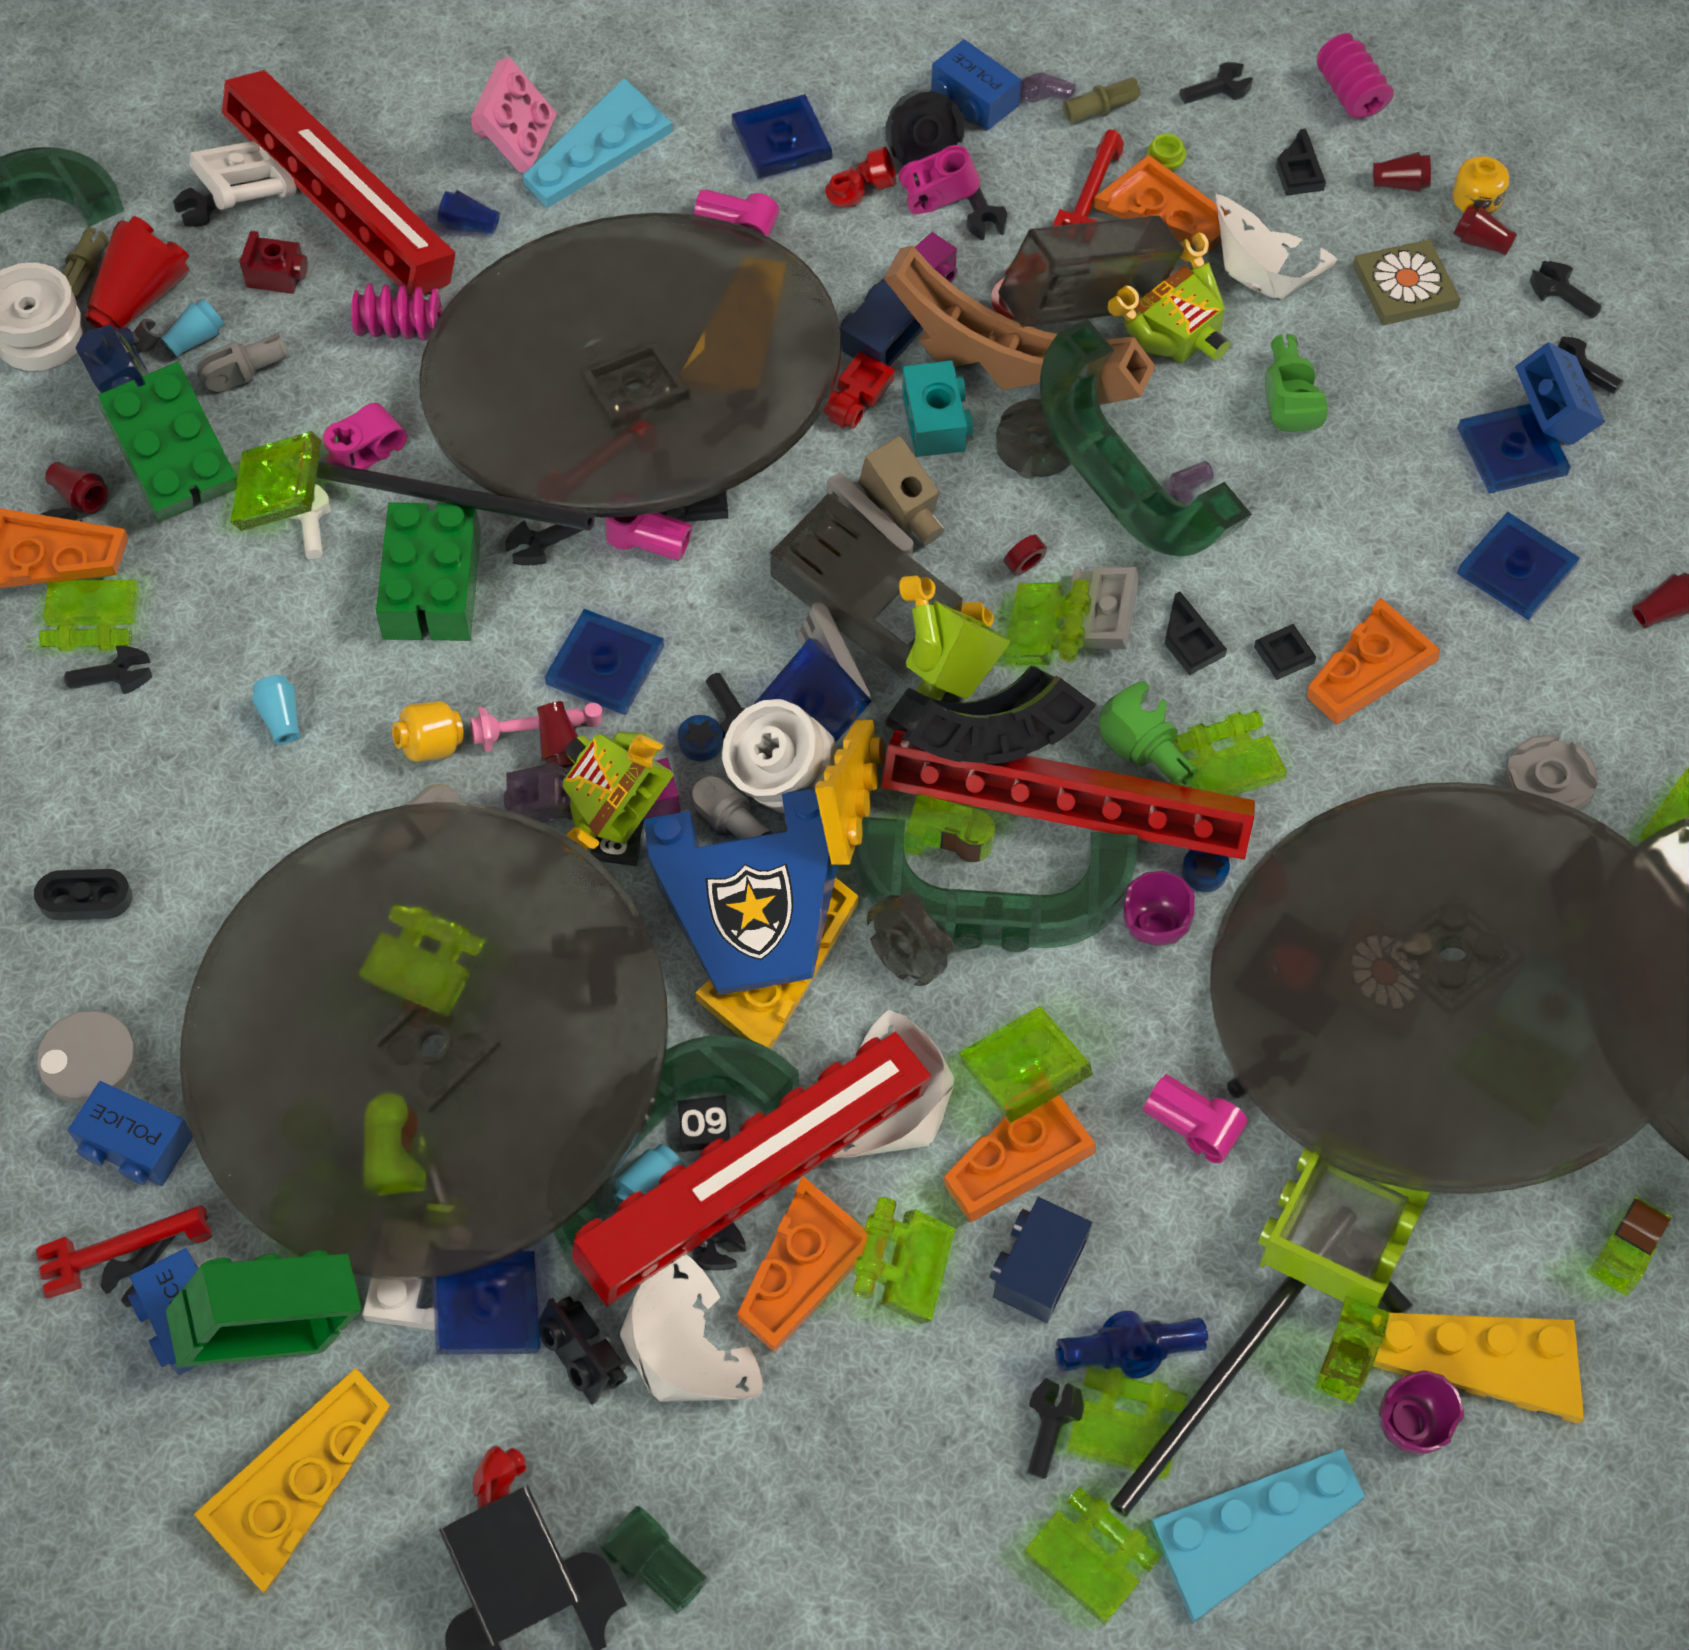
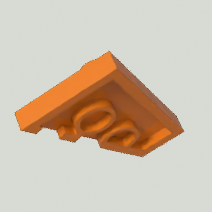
[1093,155,1230,252]
[0,508,129,588]
[1307,597,1440,725]
[944,1072,1096,1223]
[737,1176,877,1353]

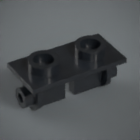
[536,1296,627,1405]

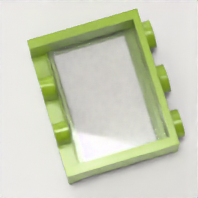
[1258,1129,1436,1323]

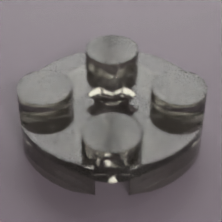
[995,399,1080,479]
[867,891,954,987]

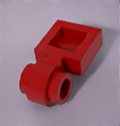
[823,352,895,429]

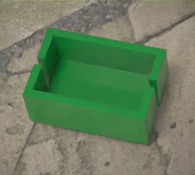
[97,361,237,523]
[376,502,481,641]
[166,1250,362,1368]

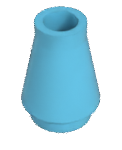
[160,298,224,358]
[251,675,301,745]

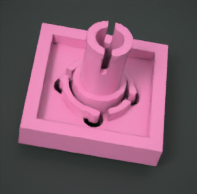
[471,57,557,172]

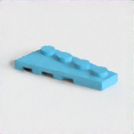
[522,78,673,208]
[1151,1448,1365,1624]

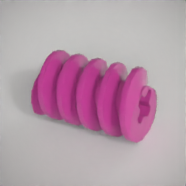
[1316,33,1394,118]
[351,283,442,341]

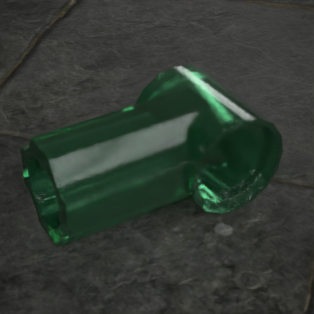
[599,1505,708,1615]

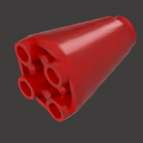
[84,216,190,329]

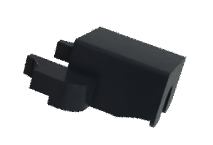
[438,1485,627,1650]

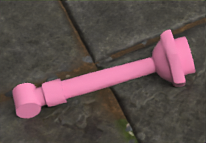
[470,703,602,752]

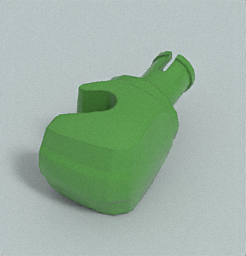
[1265,334,1328,432]
[1098,681,1198,786]

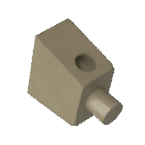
[859,435,944,545]

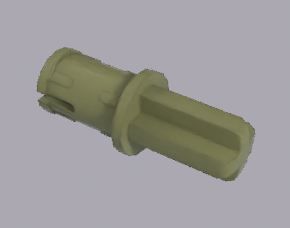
[1062,77,1141,125]
[62,227,109,300]

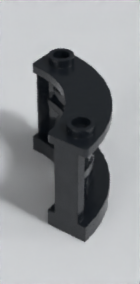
[884,665,1097,764]

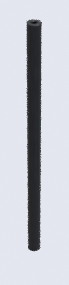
[294,457,594,531]
[1110,1207,1357,1517]

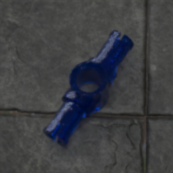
[1055,1311,1208,1379]

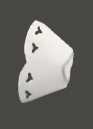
[1216,194,1338,300]
[832,1010,954,1158]
[620,1254,762,1402]

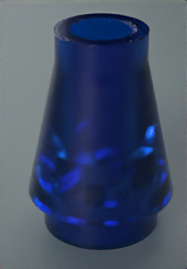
[437,190,500,235]

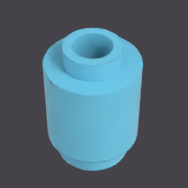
[614,1144,686,1205]

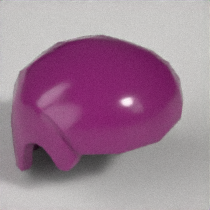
[1123,871,1195,946]
[1379,1370,1464,1456]

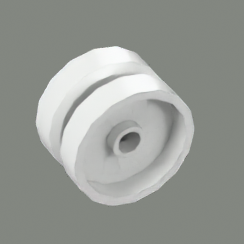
[0,262,85,371]
[722,699,838,813]

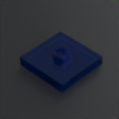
[731,94,832,179]
[1457,404,1571,494]
[1457,512,1580,620]
[545,609,664,715]
[754,638,872,743]
[432,1251,541,1355]

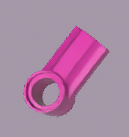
[693,189,780,248]
[605,494,692,561]
[1143,1074,1248,1164]

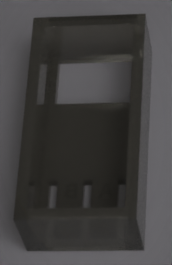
[998,215,1184,327]
[770,493,963,680]

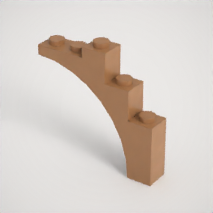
[884,245,1156,411]

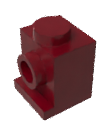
[239,231,308,294]

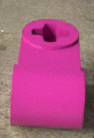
[899,145,980,215]
[323,403,408,470]

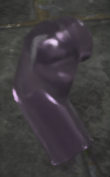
[1020,72,1076,103]
[1165,461,1214,511]

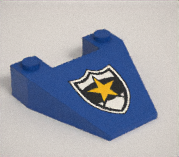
[644,788,838,995]

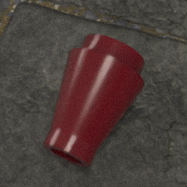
[1373,151,1431,192]
[1453,205,1517,256]
[45,462,109,513]
[1632,573,1689,628]
[536,701,579,771]

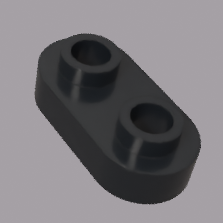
[34,869,133,920]

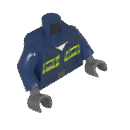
[75,318,163,393]

